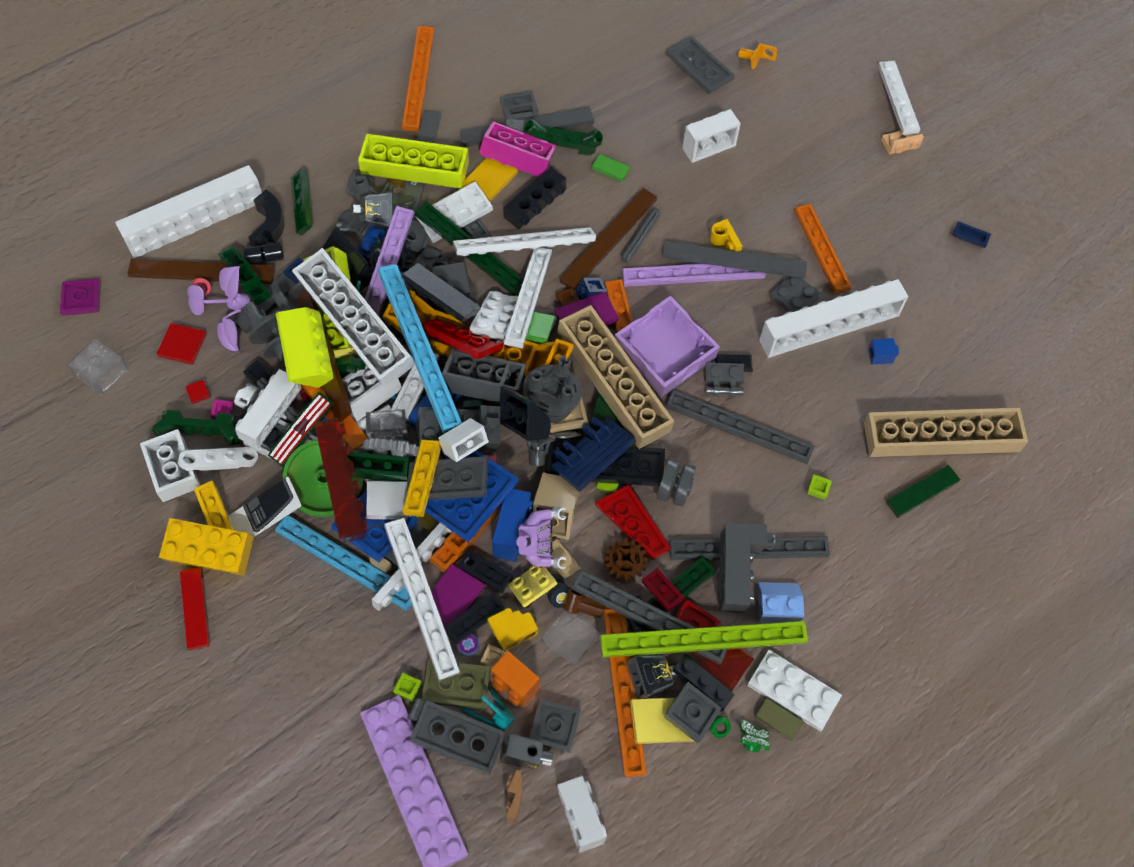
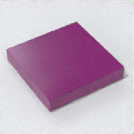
[60,279,101,316]

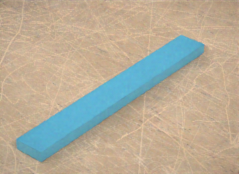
[275,515,412,612]

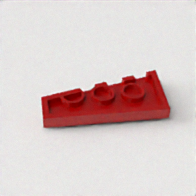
[422,319,504,359]
[595,485,671,560]

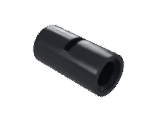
[244,242,284,264]

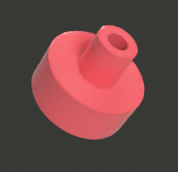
[191,278,211,296]

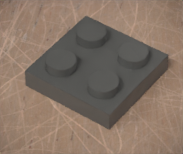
[770,276,821,312]
[663,682,722,743]
[529,699,581,753]

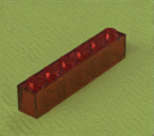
[314,418,369,543]

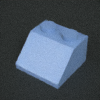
[757,582,804,623]

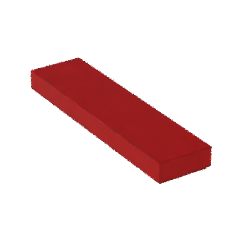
[180,567,210,650]

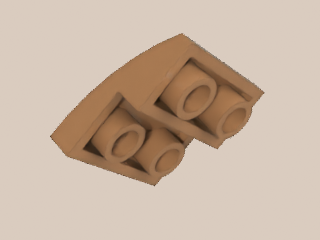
[505,770,523,826]

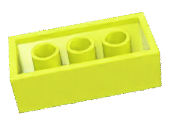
[276,307,334,388]

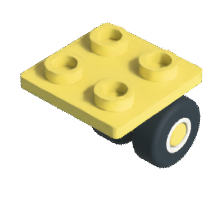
[508,566,569,608]

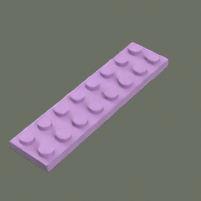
[360,695,469,867]

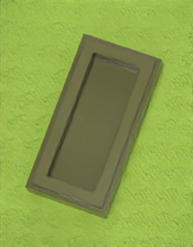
[755,698,804,741]

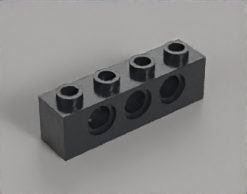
[503,167,566,229]

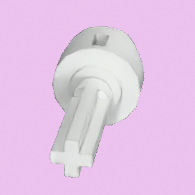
[234,383,287,421]

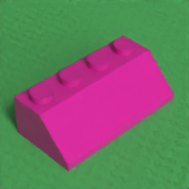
[479,121,557,177]

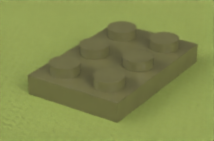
[422,659,491,710]

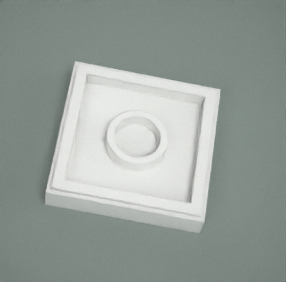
[366,481,407,520]

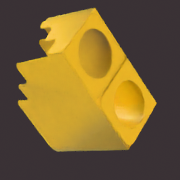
[487,608,538,651]

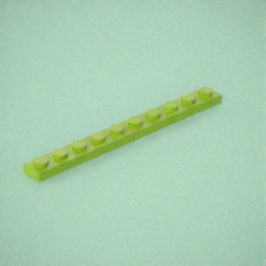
[600,621,809,658]

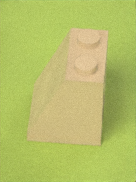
[533,473,579,540]

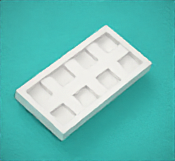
[415,182,493,243]
[470,291,518,341]
[747,650,842,732]

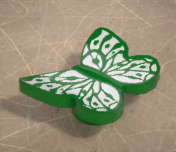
[739,720,770,753]

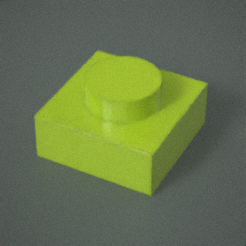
[807,474,832,500]
[393,673,422,702]

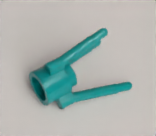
[462,686,515,731]

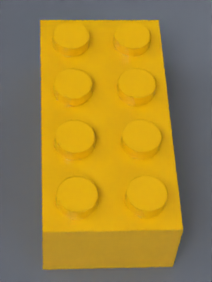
[159,518,254,576]

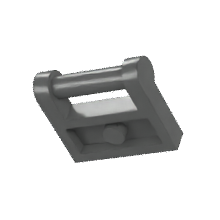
[500,91,539,122]

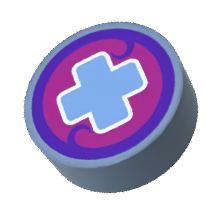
[458,634,479,656]

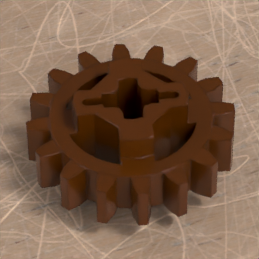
[604,538,648,582]

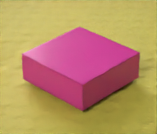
[210,399,235,419]

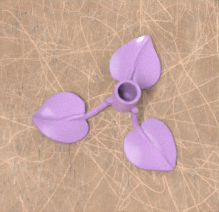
[187,266,250,351]

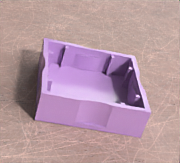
[614,296,720,397]

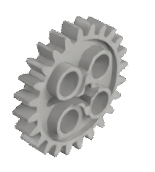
[362,438,419,462]

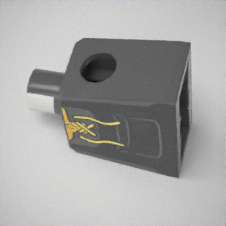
[350,193,393,229]
[626,655,677,699]
[500,734,553,769]

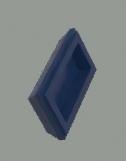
[952,221,991,248]

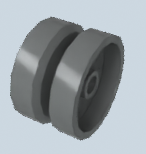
[657,458,696,507]

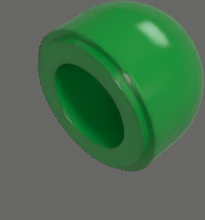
[709,715,731,738]

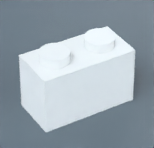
[438,418,489,462]

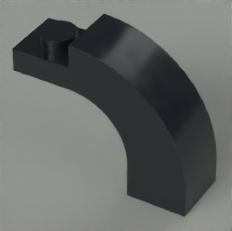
[248,189,285,246]

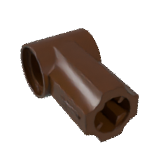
[562,586,605,618]

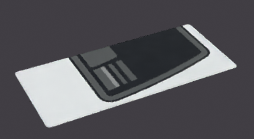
[228,477,301,537]

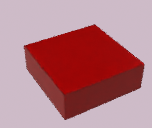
[185,380,211,405]

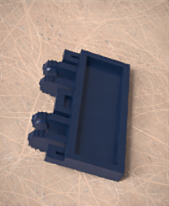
[552,417,636,492]

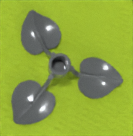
[336,170,415,232]
[501,424,582,466]

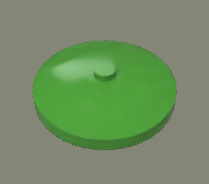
[283,439,363,517]

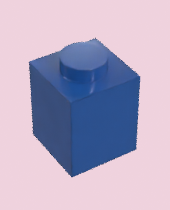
[868,338,899,365]

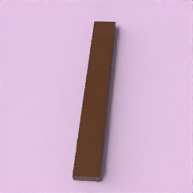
[560,188,657,291]
[127,259,275,284]
[296,290,352,423]

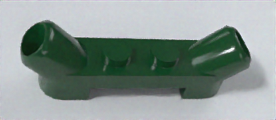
[524,119,603,155]
[152,410,241,445]

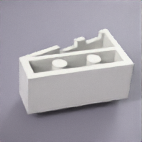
[557,776,607,853]

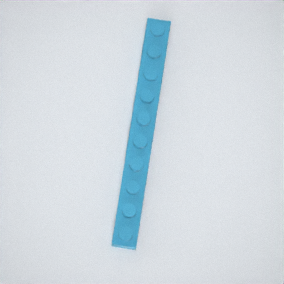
[378,264,462,433]

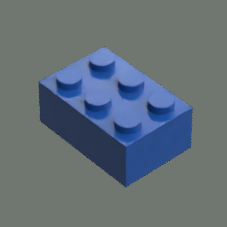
[492,489,534,562]

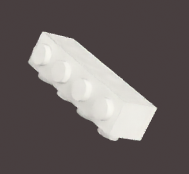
[235,369,302,448]

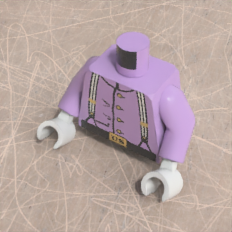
[516,506,566,569]

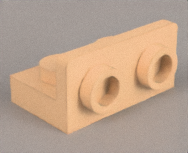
[881,131,924,155]

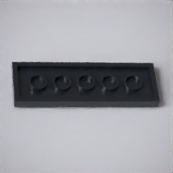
[546,442,665,486]

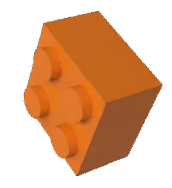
[490,651,540,708]

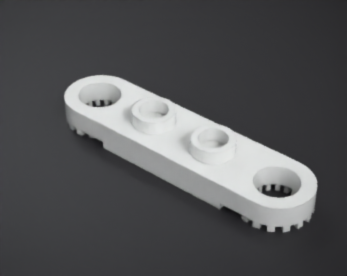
[178,447,258,471]

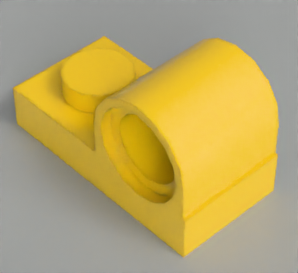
[710,219,742,252]

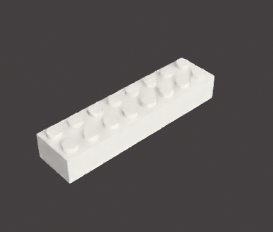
[115,165,262,258]
[292,248,415,388]
[759,279,909,358]

